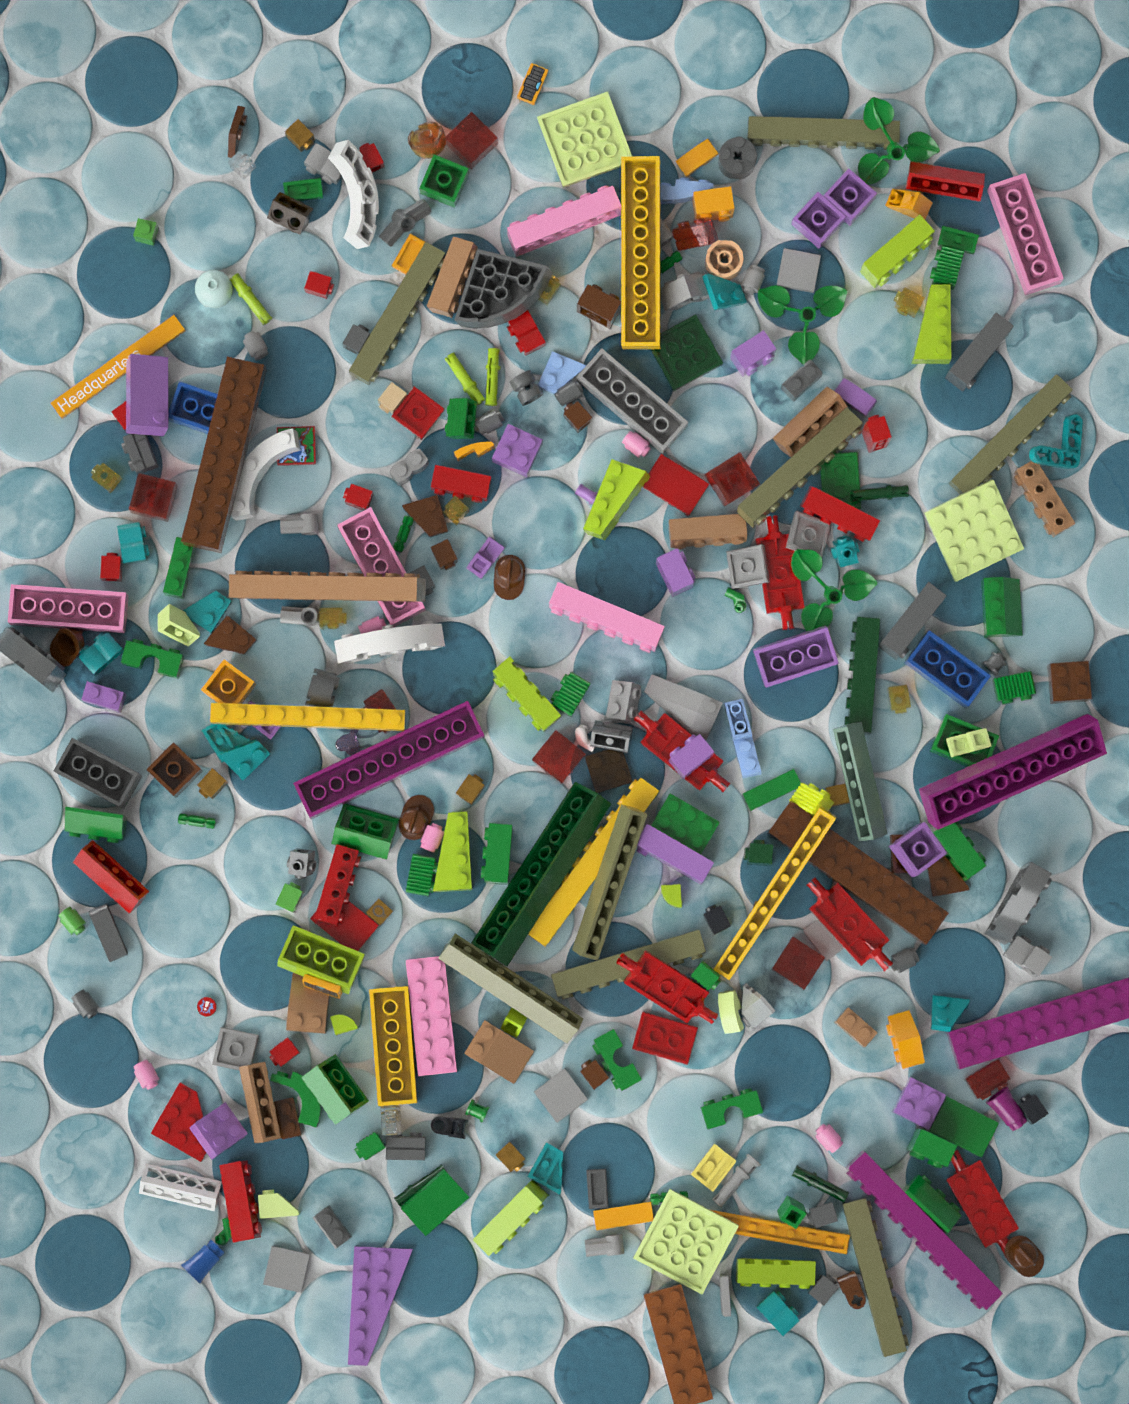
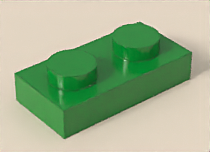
[283,178,323,201]
[937,226,979,255]

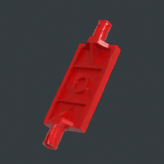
[755,515,804,630]
[634,710,731,792]
[806,877,893,972]
[616,950,718,1024]
[946,1150,1019,1258]

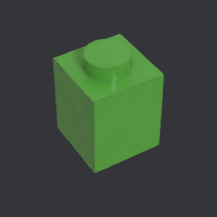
[133,218,159,246]
[275,882,304,913]

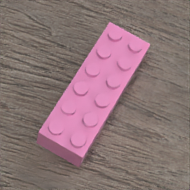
[987,173,1064,296]
[507,186,621,257]
[337,507,426,627]
[549,582,665,653]
[8,584,128,633]
[406,956,457,1076]

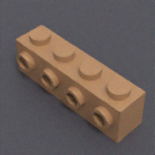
[427,237,478,318]
[772,387,848,457]
[1014,461,1075,538]
[668,514,747,549]
[239,1062,281,1143]

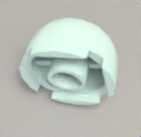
[195,270,233,308]

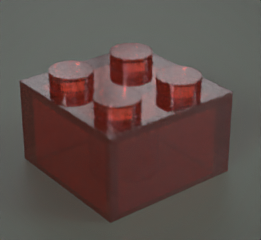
[444,111,498,170]
[704,452,760,507]
[129,473,178,522]
[532,730,586,786]
[771,936,825,991]

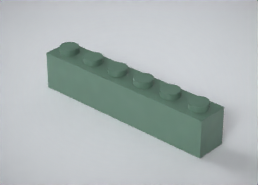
[833,722,888,841]

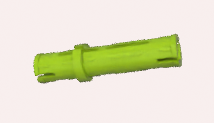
[229,273,273,326]
[485,348,501,406]
[445,352,486,406]

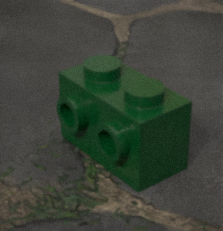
[743,840,773,866]

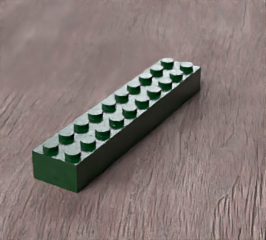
[471,782,612,967]

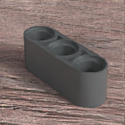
[88,903,128,962]

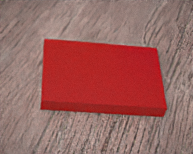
[642,454,709,516]
[310,900,379,951]
[632,1012,698,1065]

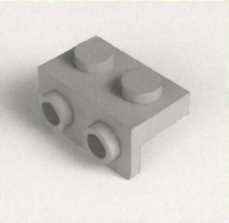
[606,680,641,723]

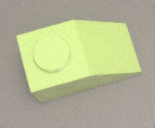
[158,604,200,647]
[258,1190,300,1219]

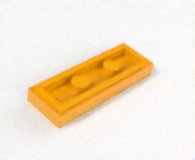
[593,1202,654,1230]

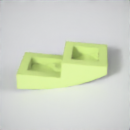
[946,728,991,757]
[718,990,744,1034]

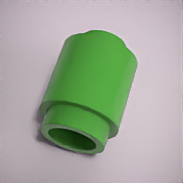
[58,906,86,936]

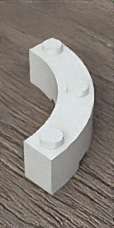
[328,140,379,249]
[231,428,301,521]
[334,621,445,664]

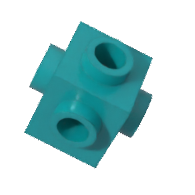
[831,536,860,568]

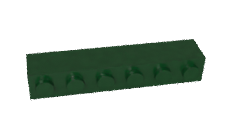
[844,617,880,735]

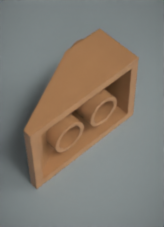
[286,973,330,1034]
[464,1020,534,1084]

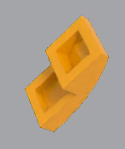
[675,139,719,177]
[454,442,494,461]

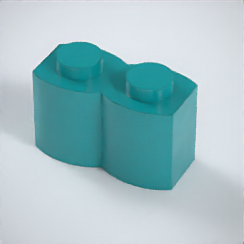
[117,522,150,565]
[79,632,124,676]
[756,1291,800,1336]

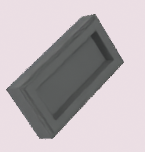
[586,1169,608,1209]

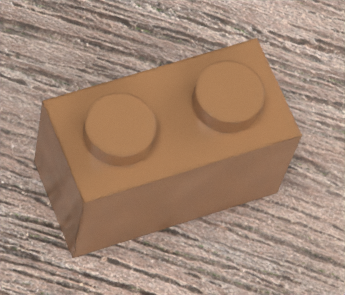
[834,1007,878,1048]

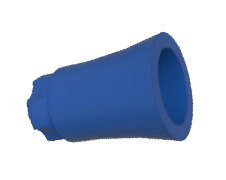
[181,1240,224,1284]

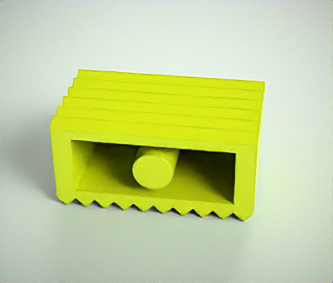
[789,783,834,817]

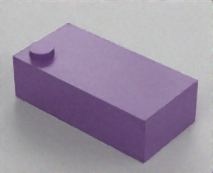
[126,354,168,436]
[752,626,839,687]
[636,824,714,885]

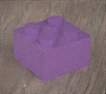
[823,169,877,226]
[791,192,846,249]
[730,330,776,377]
[492,424,543,478]
[656,548,696,597]
[669,734,714,779]
[889,822,947,877]
[892,1077,946,1130]
[190,1102,248,1160]

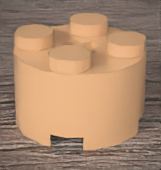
[705,240,744,281]

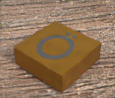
[366,898,393,926]

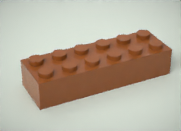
[643,1283,713,1404]

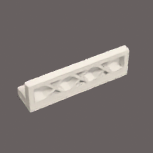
[139,1164,222,1211]

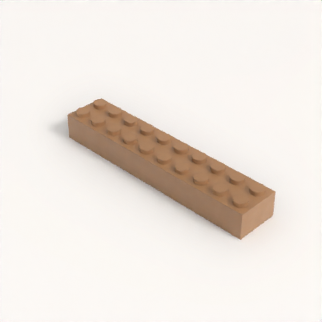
[229,571,426,602]

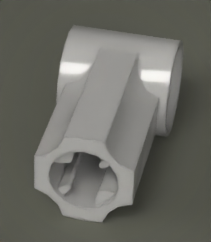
[280,513,318,535]
[280,606,320,626]
[585,1234,624,1257]

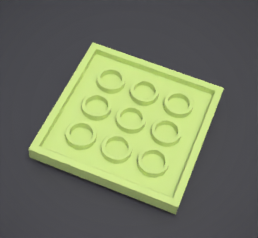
[537,91,632,188]
[924,480,1024,582]
[633,1189,739,1294]

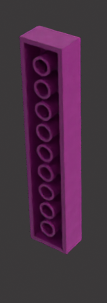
[293,701,485,819]
[919,714,1107,830]
[946,977,1129,1070]
[845,1151,1003,1310]

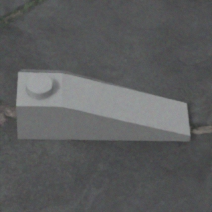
[644,675,723,740]
[741,983,775,1028]

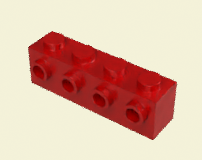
[906,161,985,201]
[800,486,880,542]
[73,840,149,914]
[314,844,361,927]
[219,1160,262,1243]

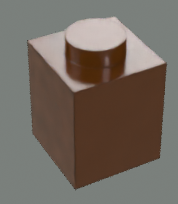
[563,401,593,433]
[430,539,458,571]
[580,1059,609,1090]

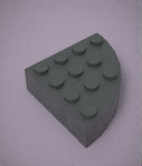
[454,249,553,329]
[0,626,67,693]
[985,862,1052,945]

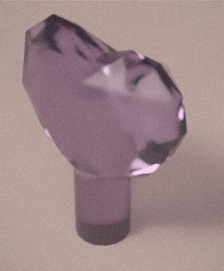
[335,729,360,756]

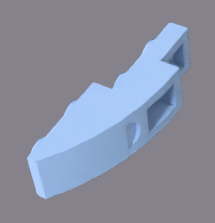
[661,177,714,204]
[724,699,761,778]

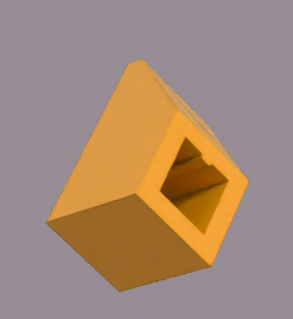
[885,189,933,220]

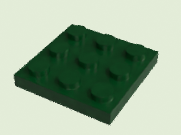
[650,314,724,392]

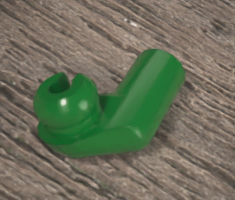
[724,587,747,613]
[215,1218,232,1245]

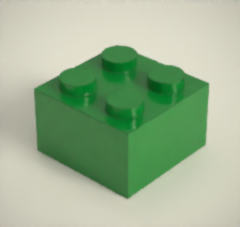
[419,154,469,208]

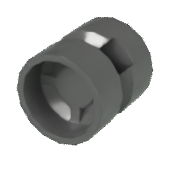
[509,370,543,406]

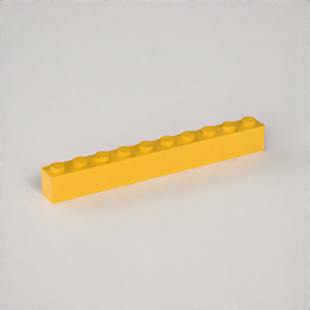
[210,703,405,731]
[528,778,659,947]
[713,806,836,980]

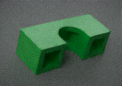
[163,537,196,600]
[121,639,184,679]
[592,1029,642,1091]
[700,1088,763,1130]

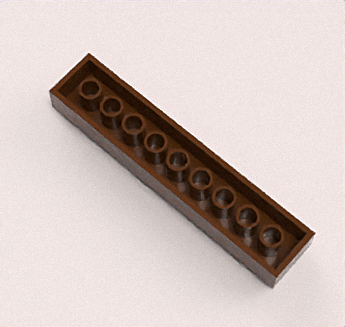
[181,357,267,553]
[767,801,949,945]

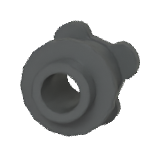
[982,652,1007,676]

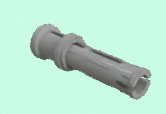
[712,1154,761,1208]

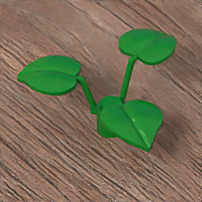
[858,97,940,185]
[757,285,848,365]
[791,549,878,632]

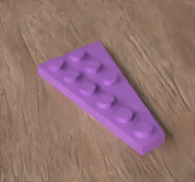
[348,1246,413,1366]

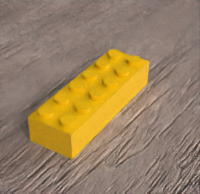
[369,986,418,1106]

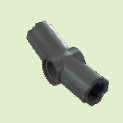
[379,199,432,247]

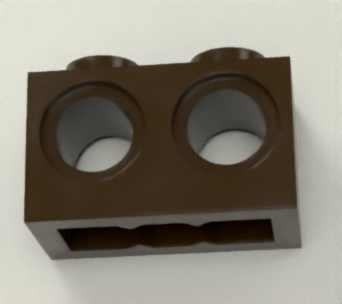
[267,192,314,235]

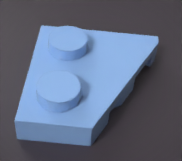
[538,351,586,394]

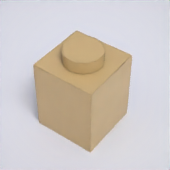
[378,382,407,414]

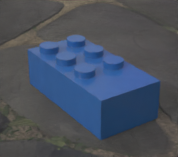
[168,381,218,434]
[904,630,991,708]

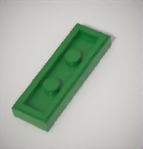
[742,769,801,811]

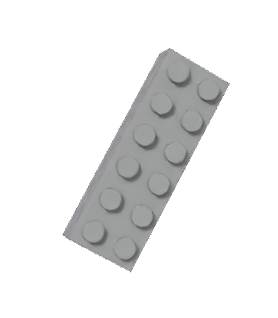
[577,349,688,454]

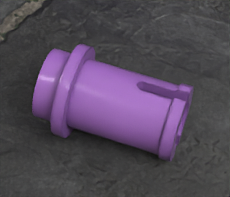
[575,484,598,505]

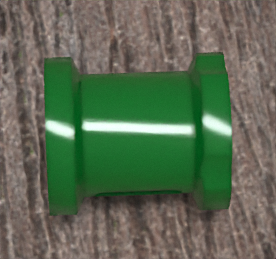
[465,1099,490,1123]

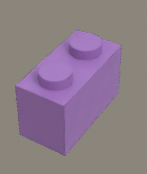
[81,681,126,713]

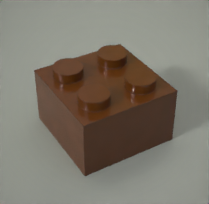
[577,284,621,329]
[1047,661,1092,704]
[146,742,203,798]

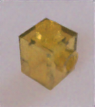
[893,287,924,318]

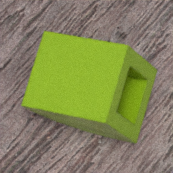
[661,884,682,908]
[500,1007,528,1038]
[330,1015,359,1036]

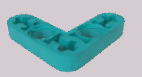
[1029,414,1083,469]

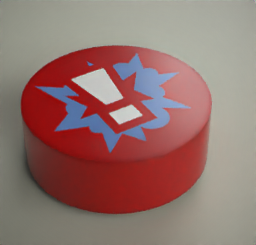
[197,997,217,1017]

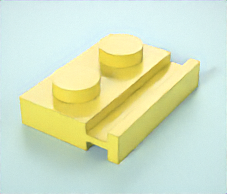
[691,1144,736,1192]

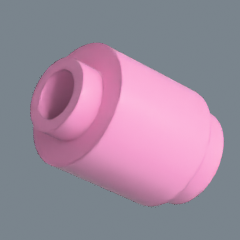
[622,431,651,458]
[358,616,386,634]
[420,823,444,853]
[134,1060,160,1090]
[815,1124,843,1153]

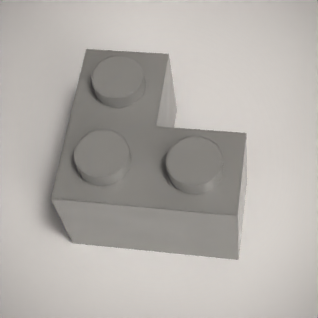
[661,272,709,311]
[1003,935,1052,977]

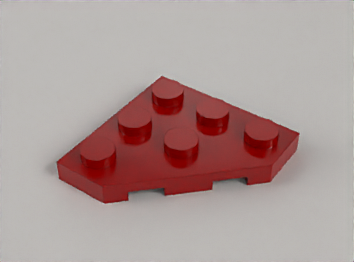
[151,1082,207,1162]

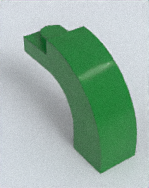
[270,1071,321,1128]

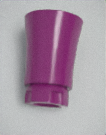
[986,1086,1028,1131]

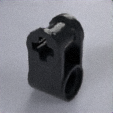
[430,1116,468,1139]

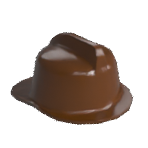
[493,555,525,600]
[50,628,85,667]
[398,795,434,840]
[1004,1235,1044,1277]

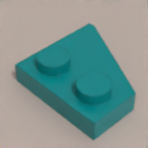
[702,273,747,310]
[182,591,232,634]
[201,724,252,763]
[217,739,270,780]
[931,995,970,1032]
[527,1142,563,1195]

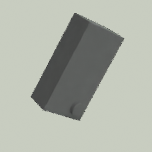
[945,312,1014,392]
[878,582,946,660]
[53,738,142,810]

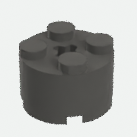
[718,136,757,179]
[305,668,340,707]

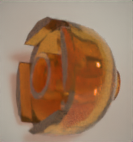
[408,122,446,159]

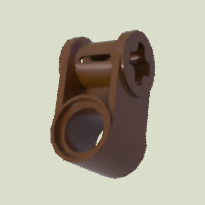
[836,1270,866,1309]

